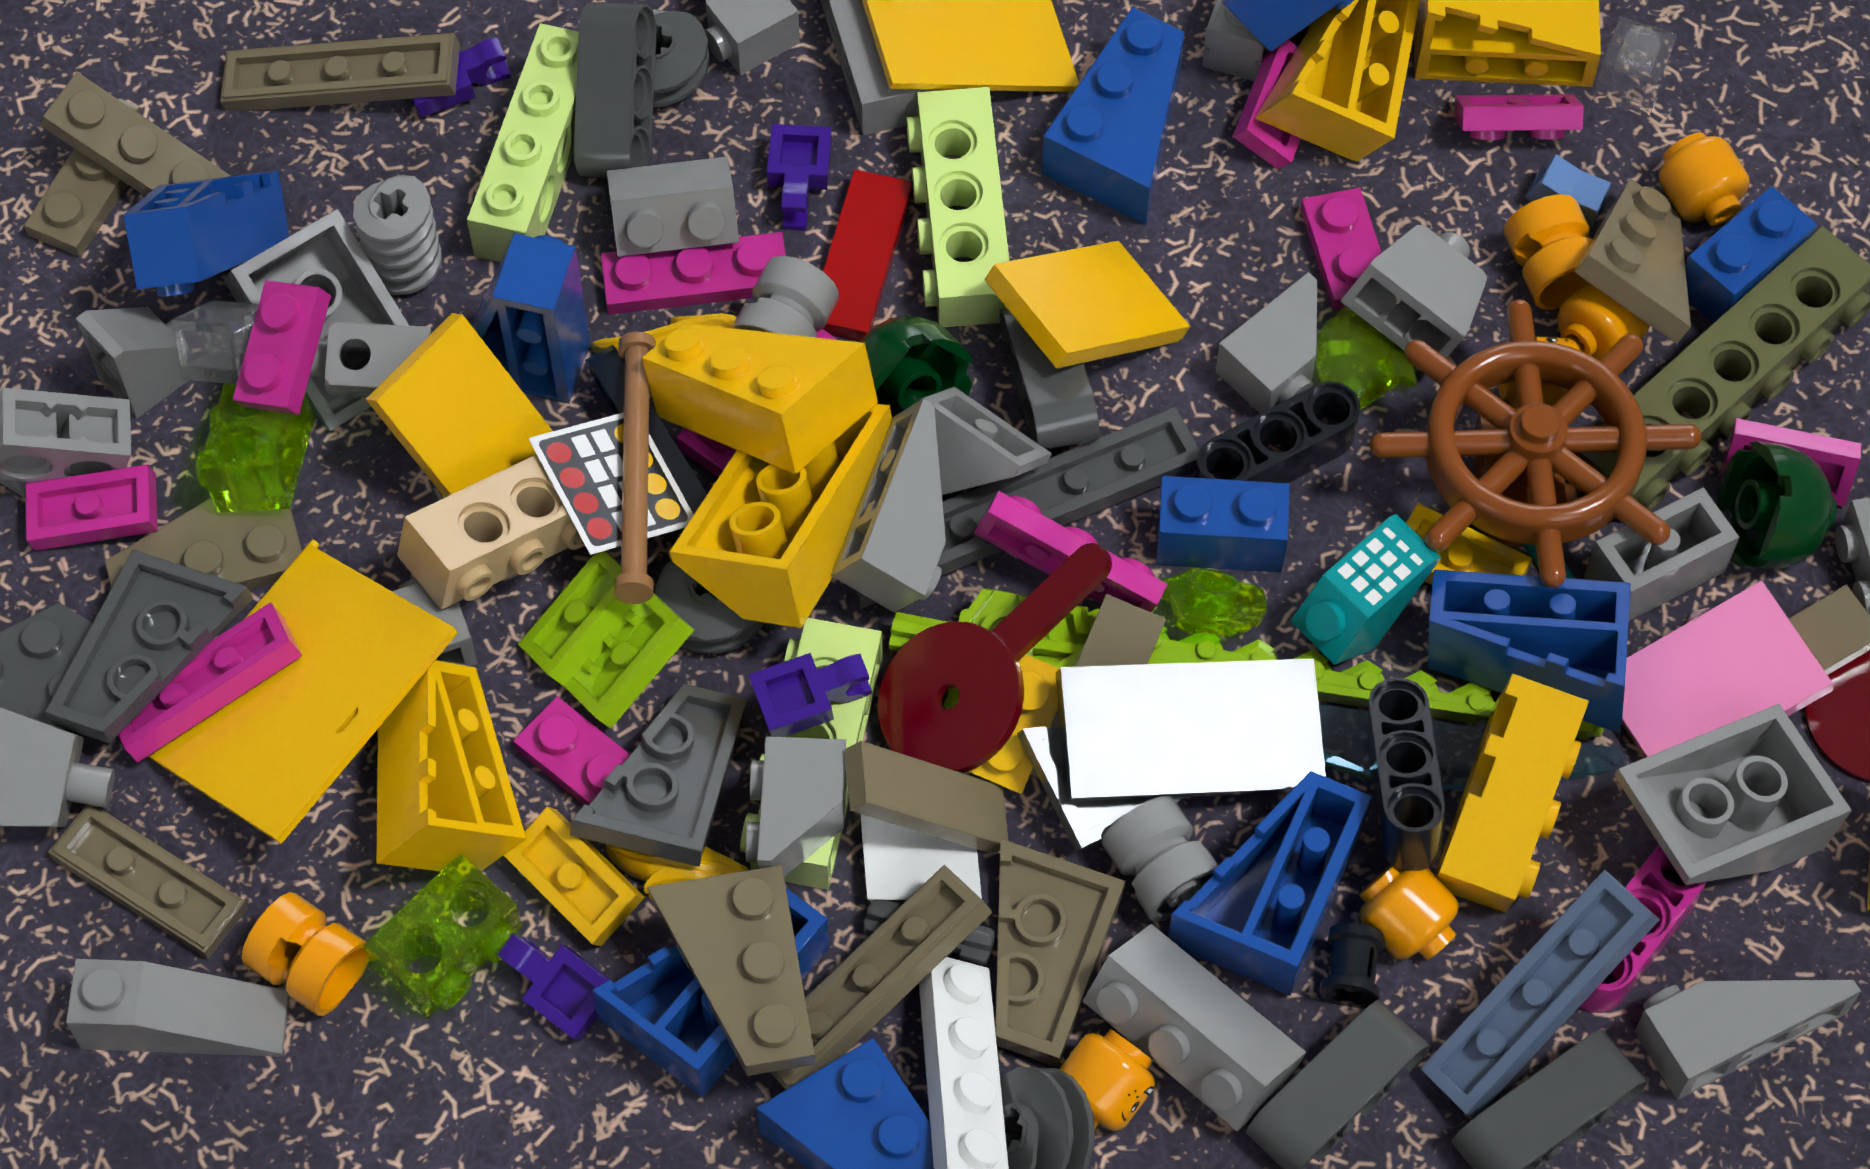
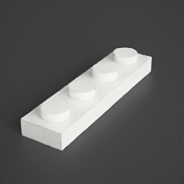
[919,957,1009,1169]

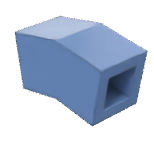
[1525,154,1611,229]

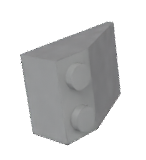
[224,209,409,432]
[1614,704,1852,885]

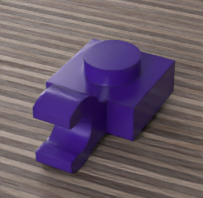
[412,38,511,118]
[767,124,832,231]
[748,653,872,737]
[497,933,614,1041]

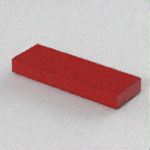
[822,169,913,341]

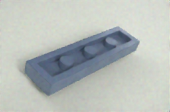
[1420,869,1660,1119]

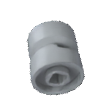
[732,256,839,338]
[1102,796,1219,922]

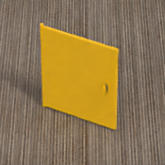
[862,0,1080,92]
[147,539,458,844]

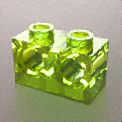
[196,378,315,513]
[363,854,522,1019]

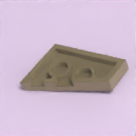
[995,839,1126,1068]

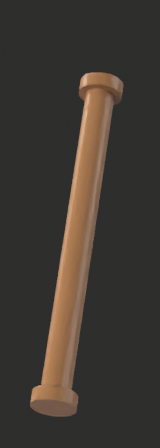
[614,331,656,604]

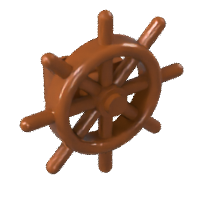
[1370,299,1701,588]

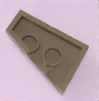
[1575,178,1691,344]
[105,458,302,590]
[647,865,815,1076]

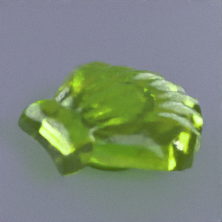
[1316,306,1417,409]
[1159,567,1267,637]

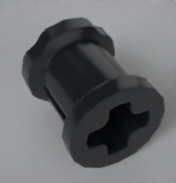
[1319,923,1386,1009]

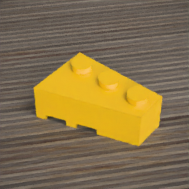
[1255,0,1420,161]
[1414,0,1601,87]
[642,323,878,474]
[376,660,527,875]
[1435,673,1589,913]

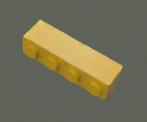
[670,404,892,628]

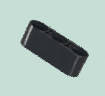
[1195,381,1360,483]
[1366,678,1445,871]

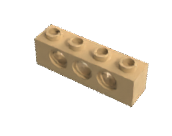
[397,455,585,610]

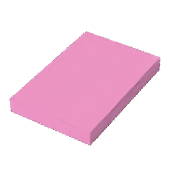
[1622,580,1833,758]

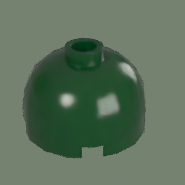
[858,315,973,419]
[1717,441,1837,570]

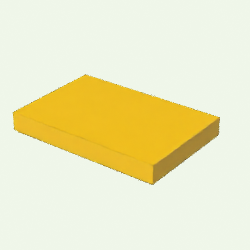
[984,241,1191,369]
[366,313,553,498]

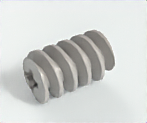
[353,175,442,295]

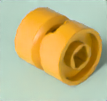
[1504,194,1592,310]
[241,892,371,1016]

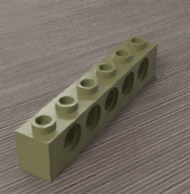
[1574,226,1870,524]

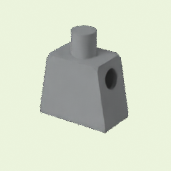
[1341,225,1487,358]
[310,322,431,398]
[0,707,115,827]

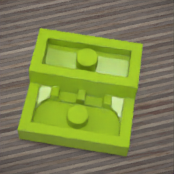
[518,551,694,729]

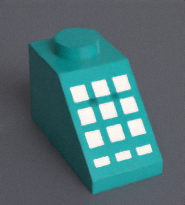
[1290,514,1442,665]

